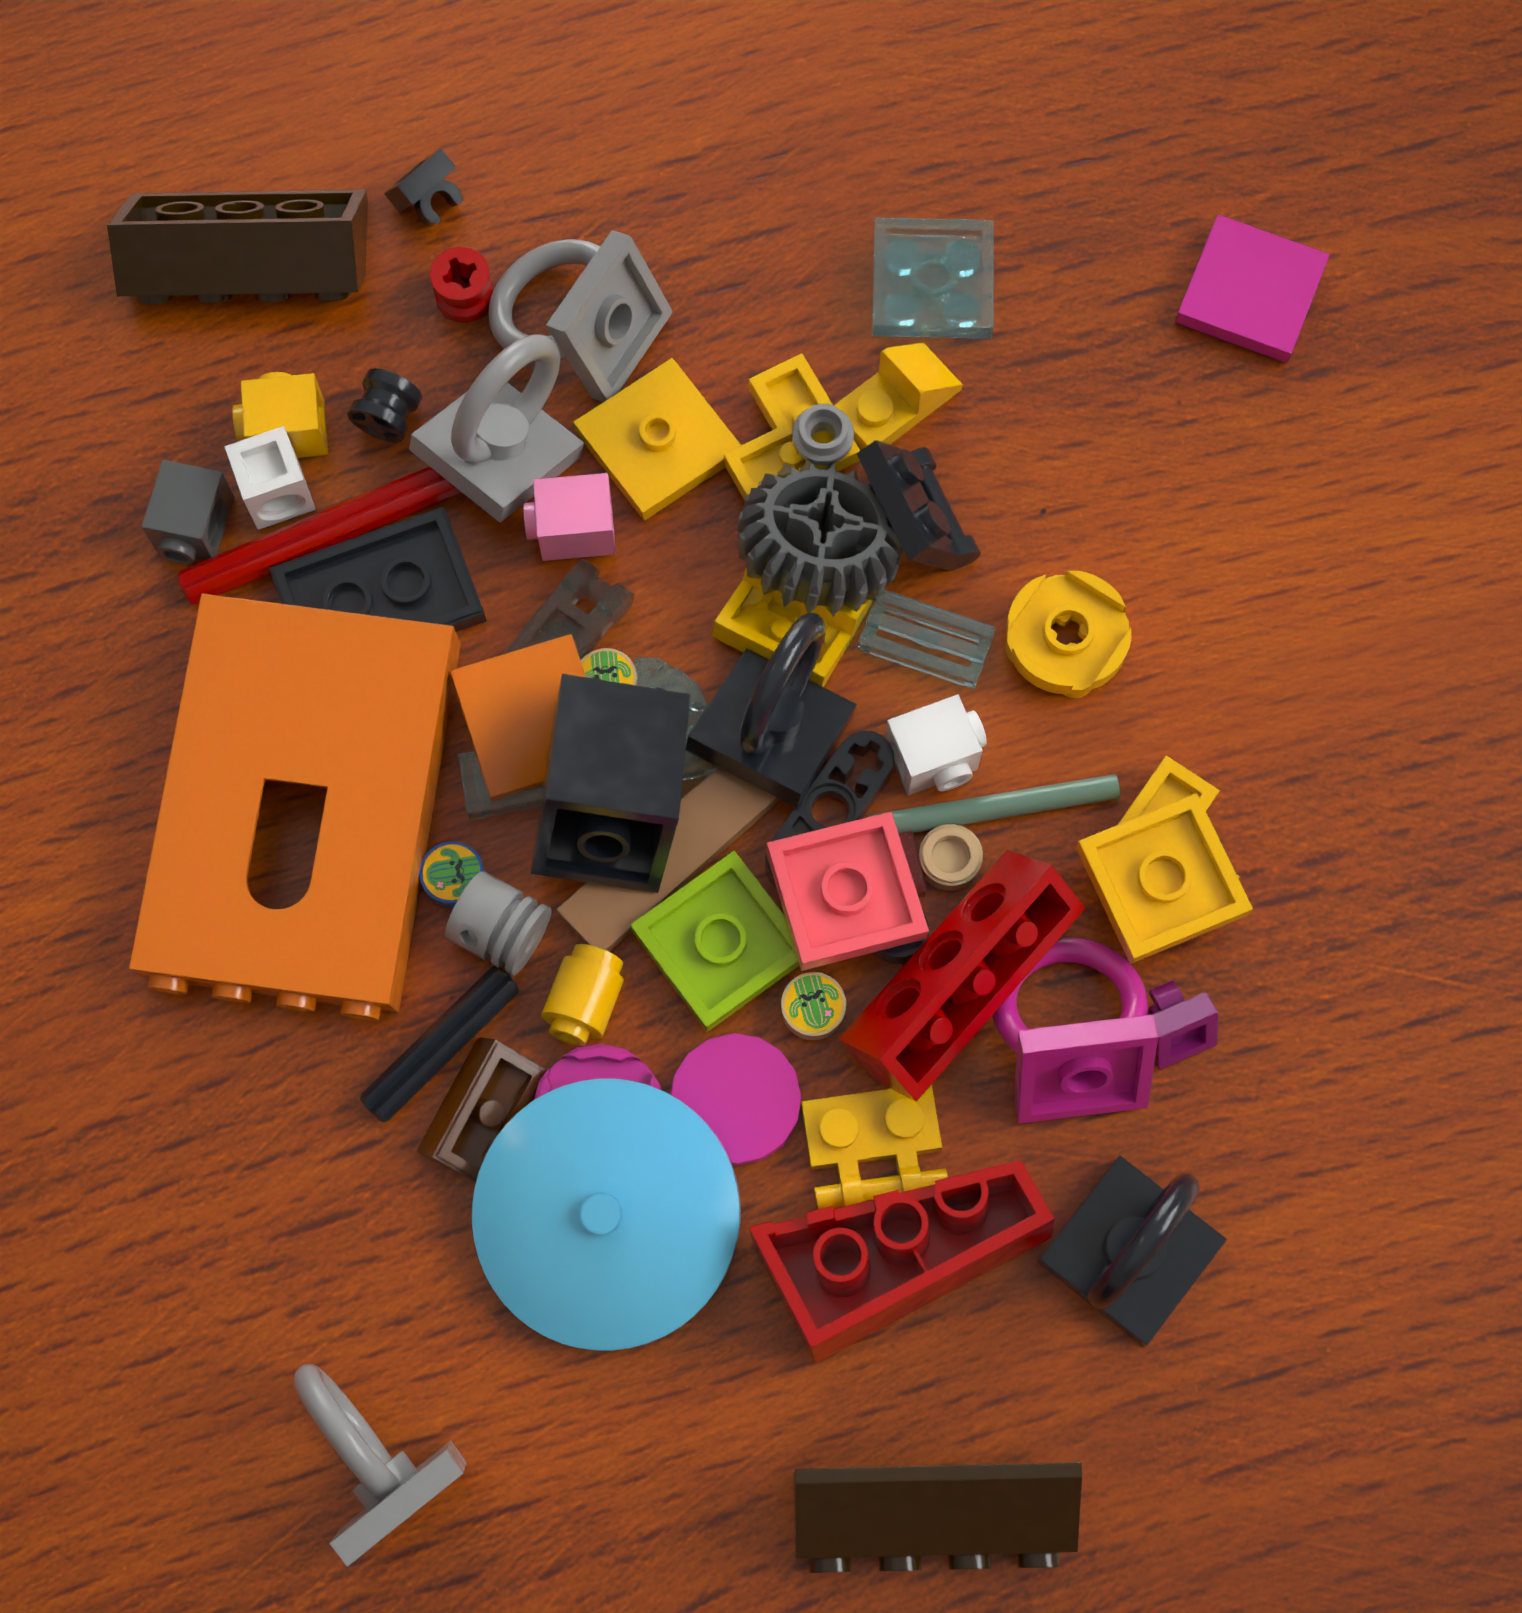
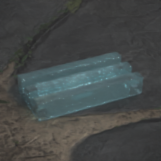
[857,589,996,690]

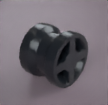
[347,368,423,443]

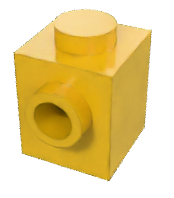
[232,372,328,458]

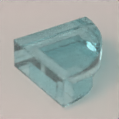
[634,657,707,716]

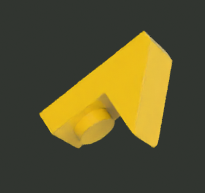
[834,343,963,450]

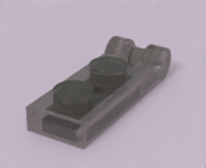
[502,559,634,660]

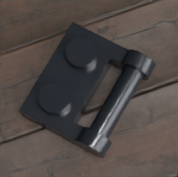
[856,440,981,571]

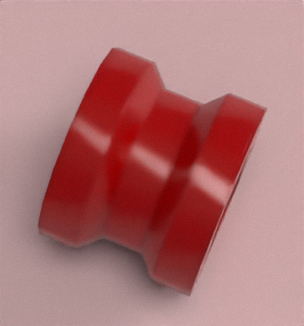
[430,246,494,323]

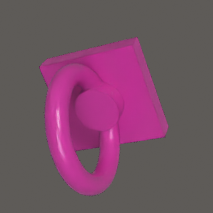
[992,937,1158,1124]

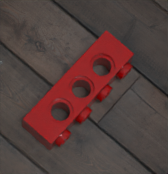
[839,850,1086,1102]

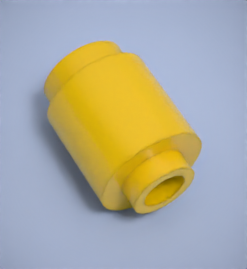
[541,944,624,1046]

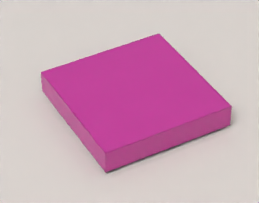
[1175,214,1330,363]

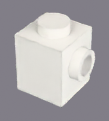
[885,694,987,796]

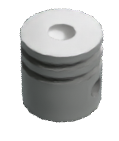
[444,871,552,976]

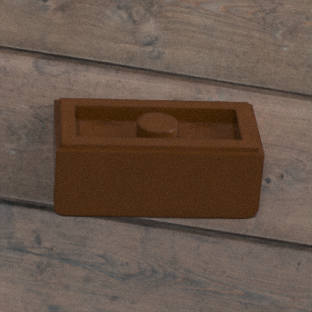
[417,1037,547,1183]

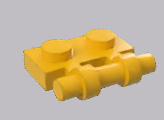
[801,1085,948,1210]

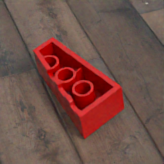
[749,1160,1055,1364]

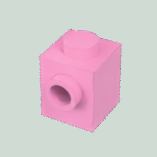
[523,473,616,561]

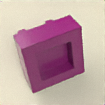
[1149,980,1218,1070]

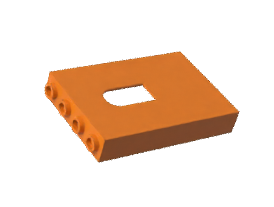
[129,594,461,1021]

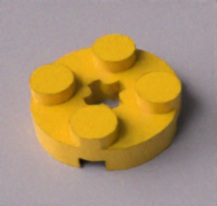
[1005,571,1131,698]

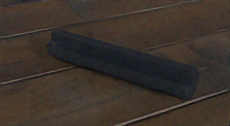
[360,966,519,1122]

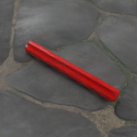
[177,466,461,604]

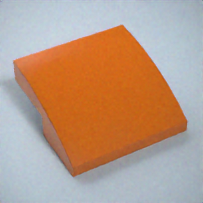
[450,634,586,802]

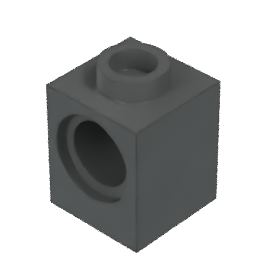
[142,460,234,564]

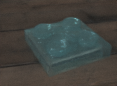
[872,217,994,339]

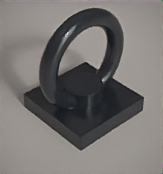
[685,613,857,807]
[1037,1155,1227,1347]

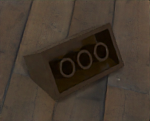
[107,189,368,304]
[793,1462,1082,1573]

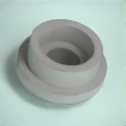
[792,404,854,465]

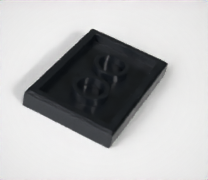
[269,506,487,632]

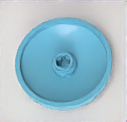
[472,1079,741,1351]

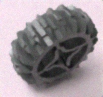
[736,459,904,617]

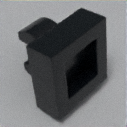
[384,148,463,227]

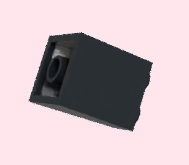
[531,674,690,893]

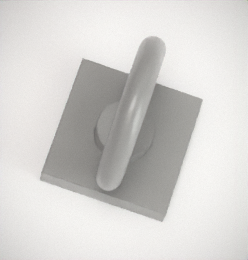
[488,230,673,402]
[409,334,584,523]
[293,1364,467,1567]

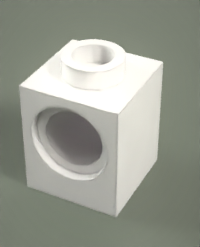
[224,426,316,530]

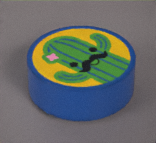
[420,841,485,909]

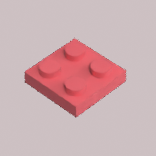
[766,812,929,971]

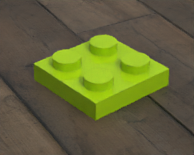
[630,850,799,1032]

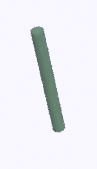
[866,774,1120,836]

